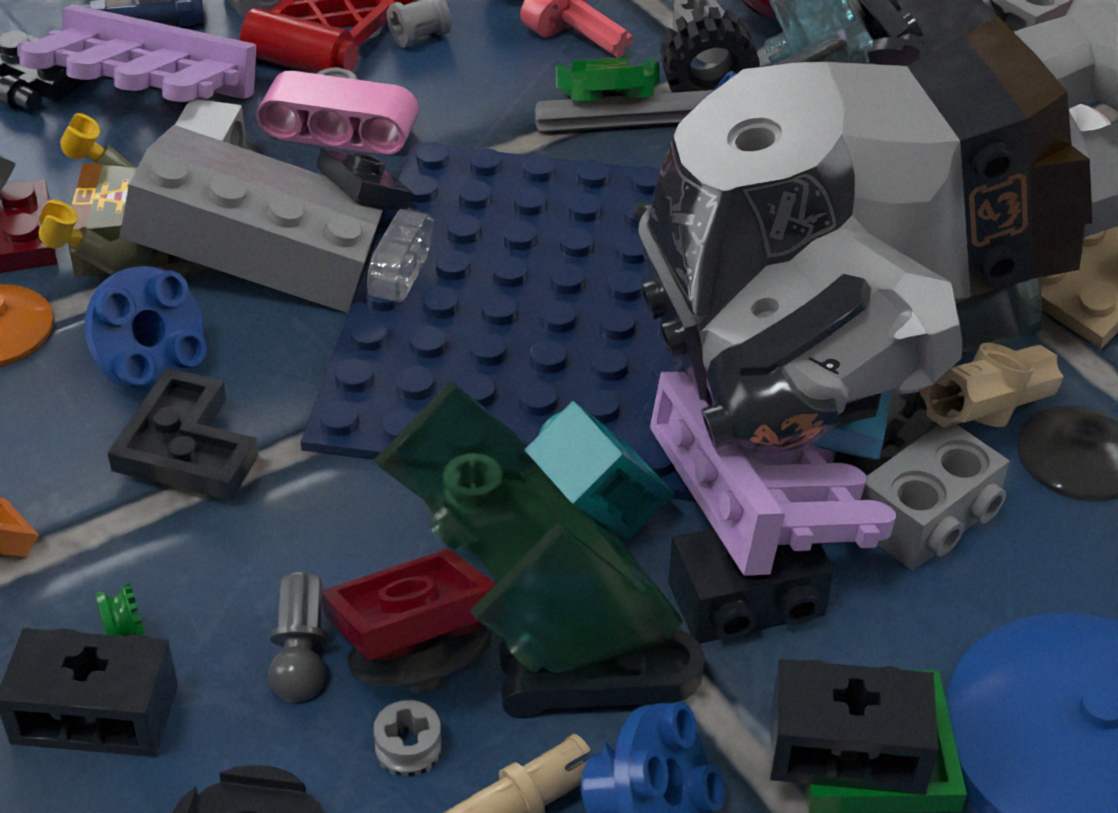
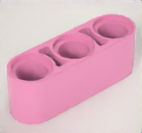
[256,71,419,155]

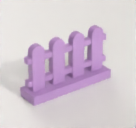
[17,4,257,102]
[650,372,896,576]

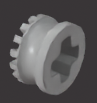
[373,700,441,777]

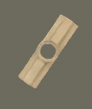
[920,343,1064,428]

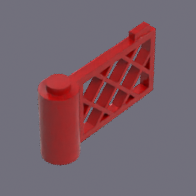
[240,0,418,74]

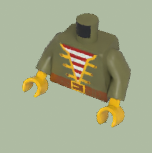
[39,113,172,276]

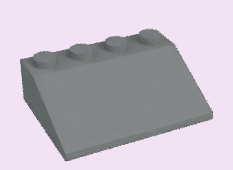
[119,125,384,313]

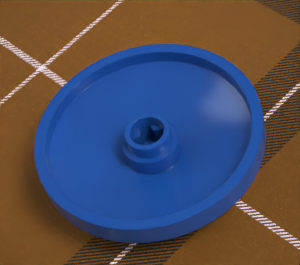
[945,613,1118,813]

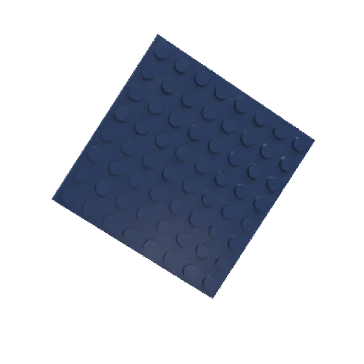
[300,142,697,502]

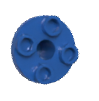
[85,266,207,392]
[581,702,725,813]

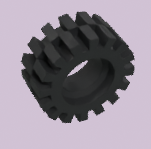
[660,7,760,93]

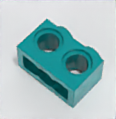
[525,401,675,541]

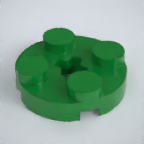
[555,58,660,101]

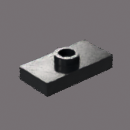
[316,147,413,212]

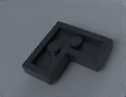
[107,368,259,501]

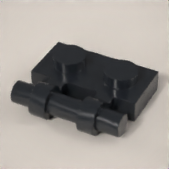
[0,29,88,111]

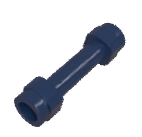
[80,0,204,28]

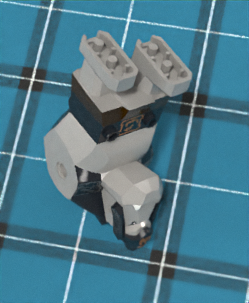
[632,0,1118,453]

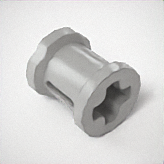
[387,0,452,48]

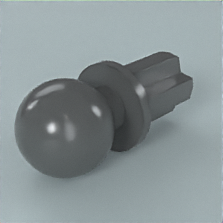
[268,572,328,704]

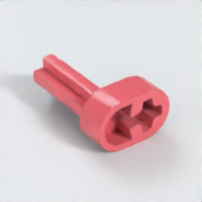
[520,0,633,58]

